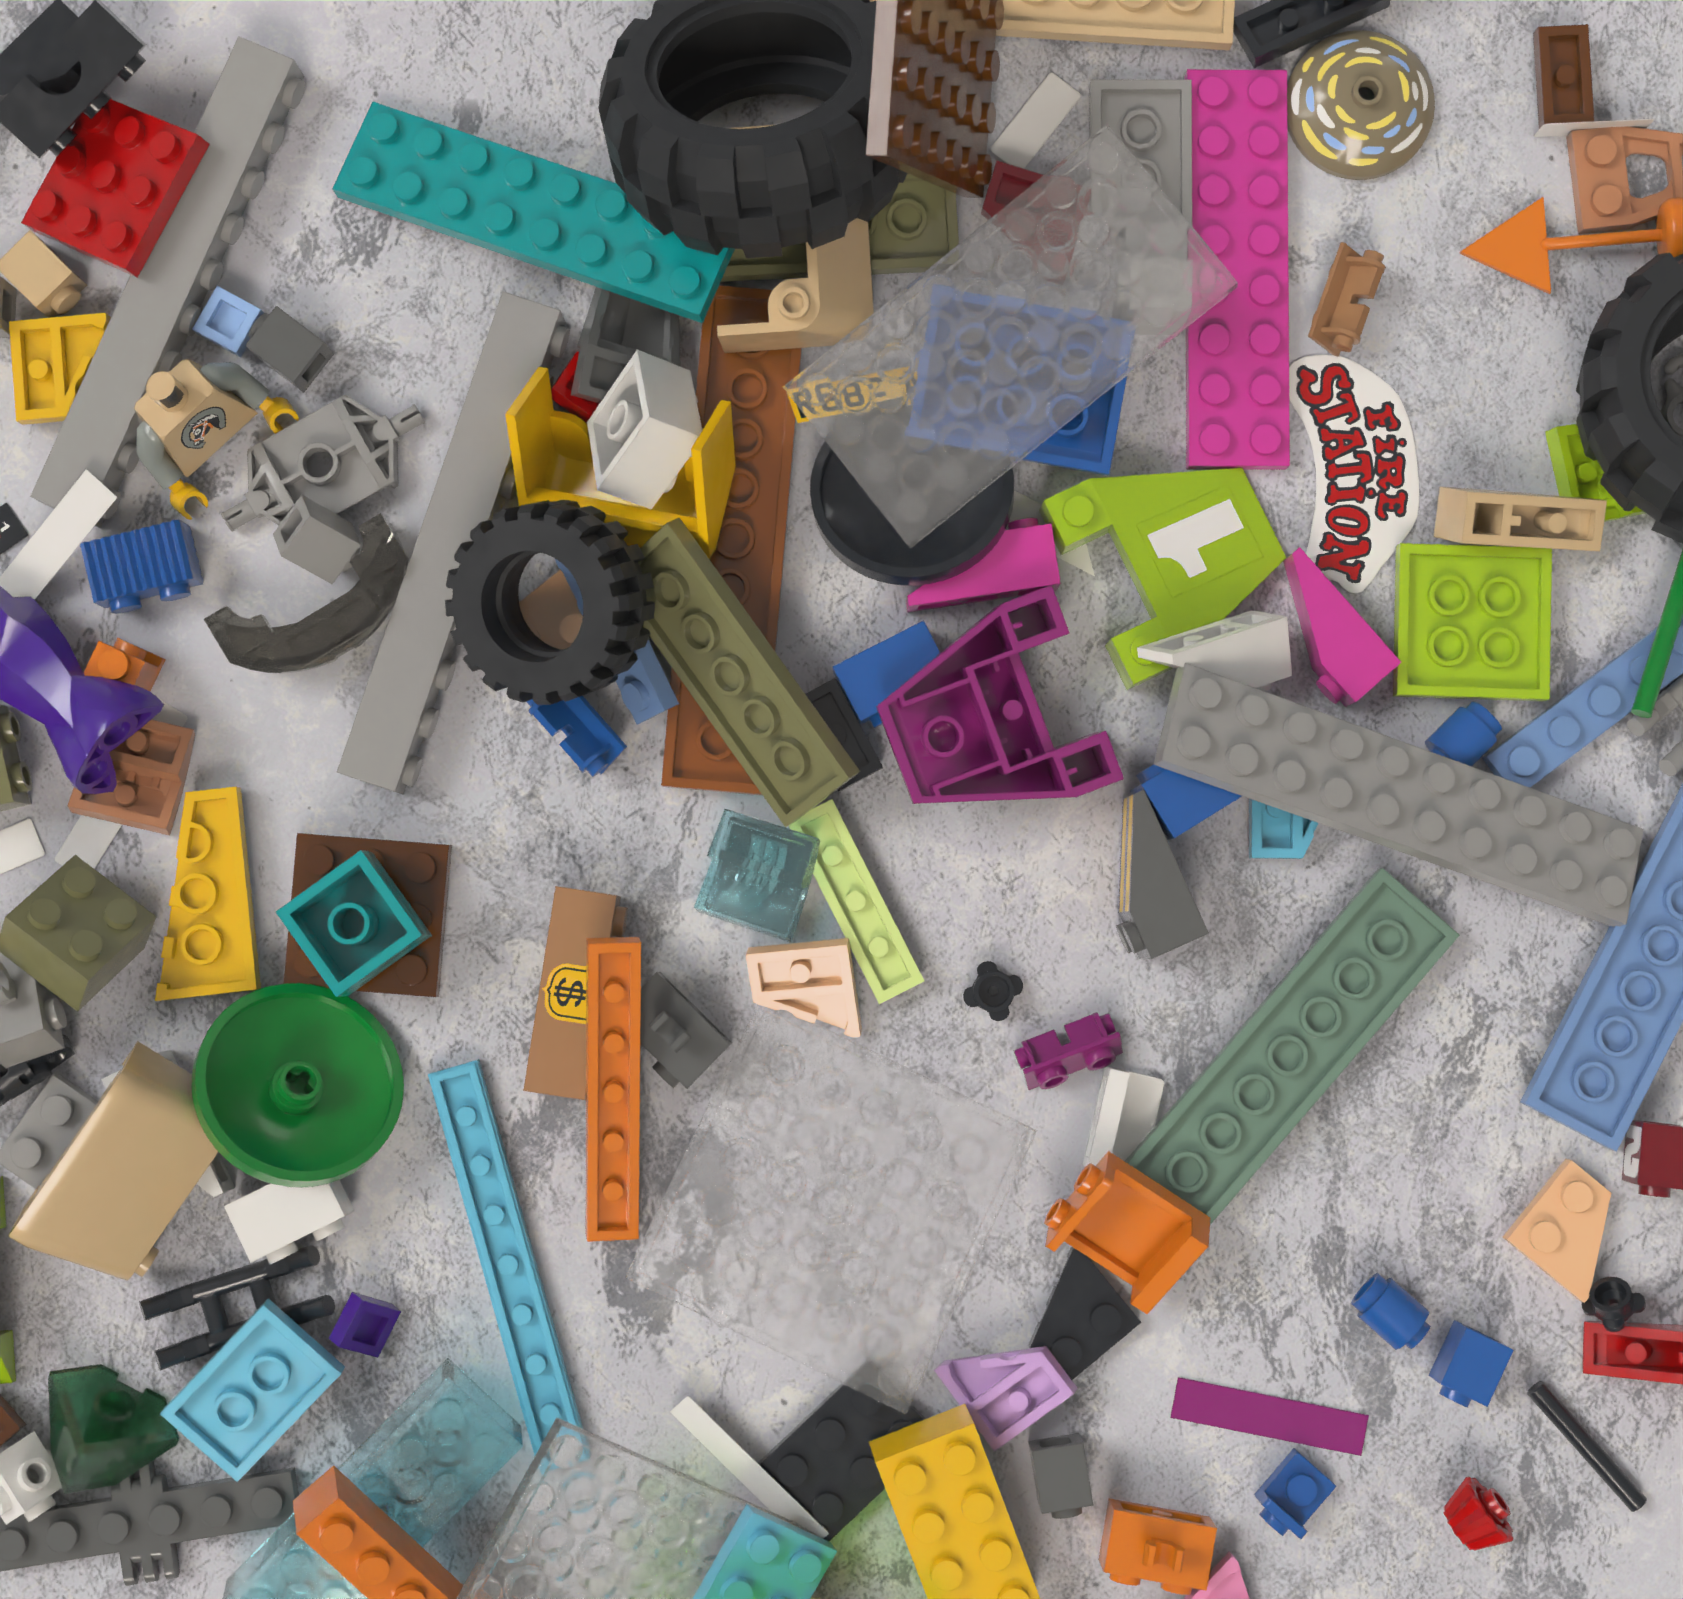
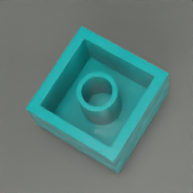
[276,850,432,997]

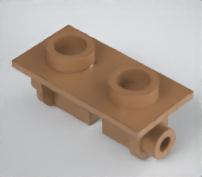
[1308,242,1386,357]

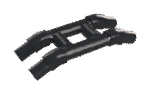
[139,1245,335,1371]

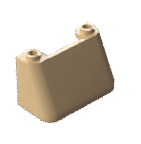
[8,1041,218,1281]

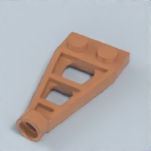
[1566,126,1683,234]

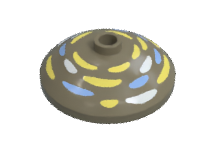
[1287,30,1435,180]

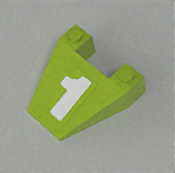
[1039,468,1287,690]

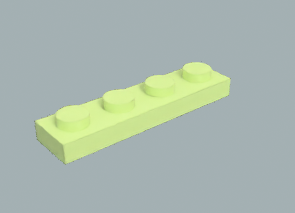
[789,799,924,1004]

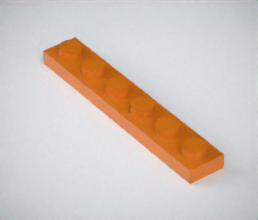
[585,937,641,1242]

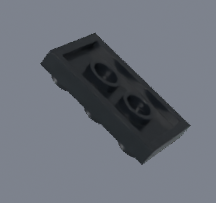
[758,1357,926,1542]

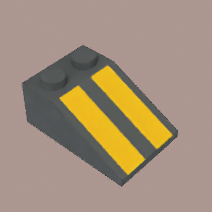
[1116,790,1209,959]

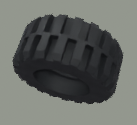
[445,500,655,705]

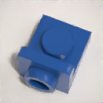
[1254,1448,1336,1539]

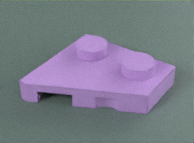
[934,1346,1078,1451]

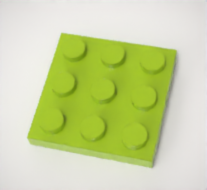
[1393,543,1552,701]

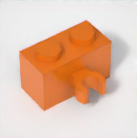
[1098,1498,1217,1595]

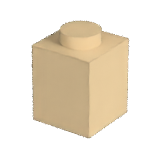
[0,230,87,318]

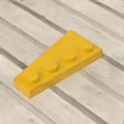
[155,786,261,1001]

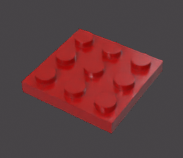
[21,99,210,278]

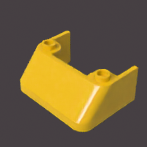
[505,367,735,560]

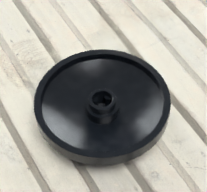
[810,400,1014,586]

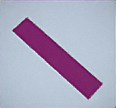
[1170,1377,1369,1456]

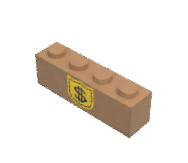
[523,886,628,1100]

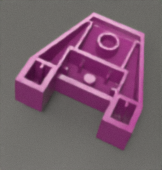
[876,585,1124,804]

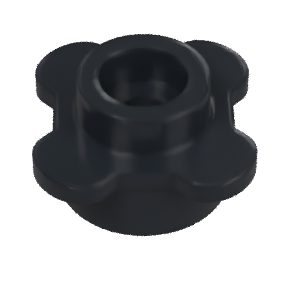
[963,961,1023,1021]
[1581,1277,1646,1332]

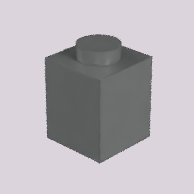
[245,306,334,393]
[1028,1433,1094,1519]

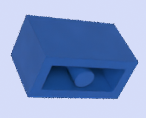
[832,620,940,728]

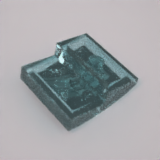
[694,809,820,943]

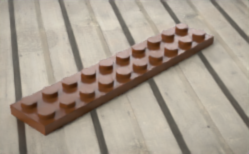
[661,285,802,796]

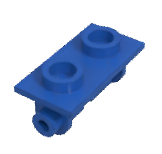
[526,696,627,777]

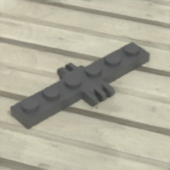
[0,1456,299,1586]

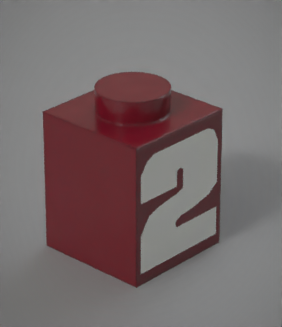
[1622,1120,1683,1198]

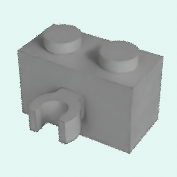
[0,953,67,1068]

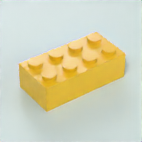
[869,1404,1040,1599]

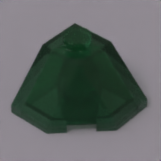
[48,1364,180,1494]

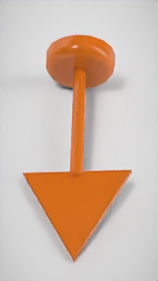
[1460,197,1683,294]

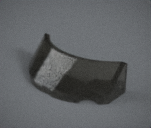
[204,513,409,673]

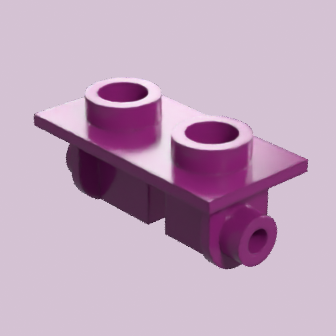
[1013,1012,1123,1090]

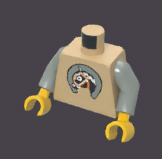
[134,359,299,520]

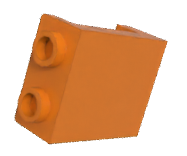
[1044,1151,1211,1314]

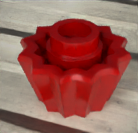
[1444,1477,1514,1551]

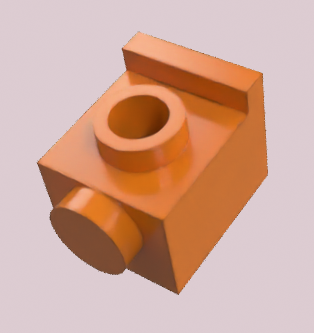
[83,637,166,691]

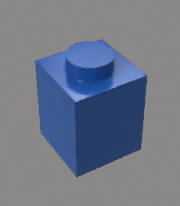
[1429,1320,1514,1408]

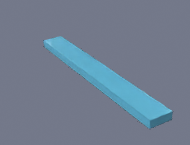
[428,1059,590,1472]

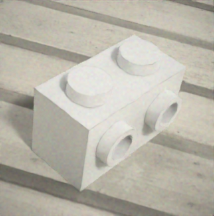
[224,1180,354,1264]

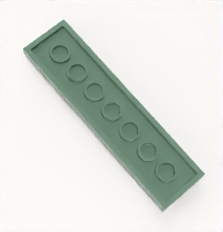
[1125,868,1460,1225]

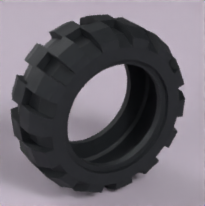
[598,0,908,258]
[1576,253,1683,544]

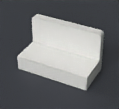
[1082,1066,1164,1167]

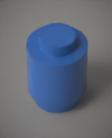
[1425,701,1502,767]
[1351,1273,1431,1350]

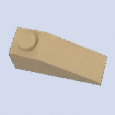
[1434,487,1607,551]

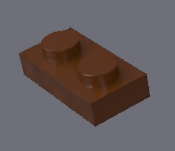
[1533,24,1594,129]

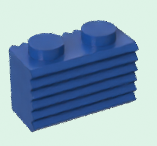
[80,519,204,614]

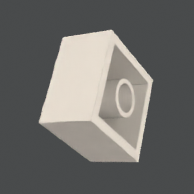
[587,350,703,509]

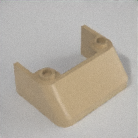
[717,125,874,353]

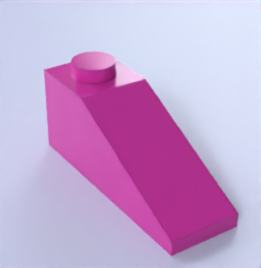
[906,518,1061,613]
[1283,547,1401,707]

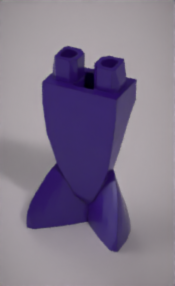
[0,586,164,794]

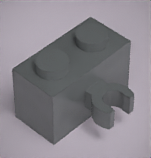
[640,972,732,1089]

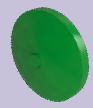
[191,983,404,1188]

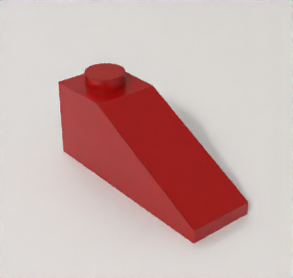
[1583,1321,1683,1385]

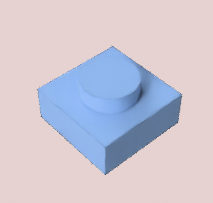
[192,286,264,358]

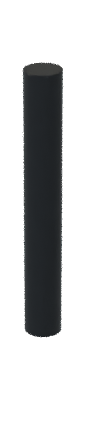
[1527,1381,1647,1512]

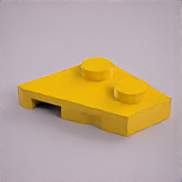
[9,313,111,425]

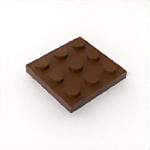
[283,833,452,997]

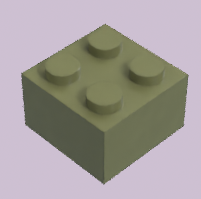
[0,855,156,1012]

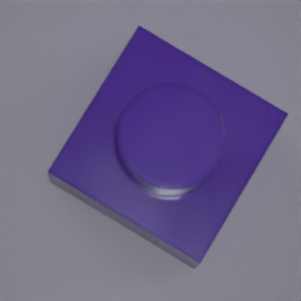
[329,1292,401,1358]

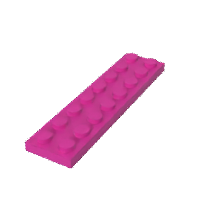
[1184,69,1290,470]

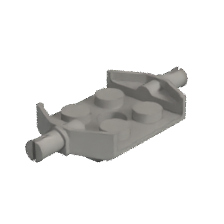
[221,395,425,532]

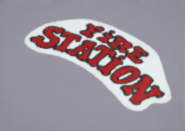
[1289,354,1419,594]

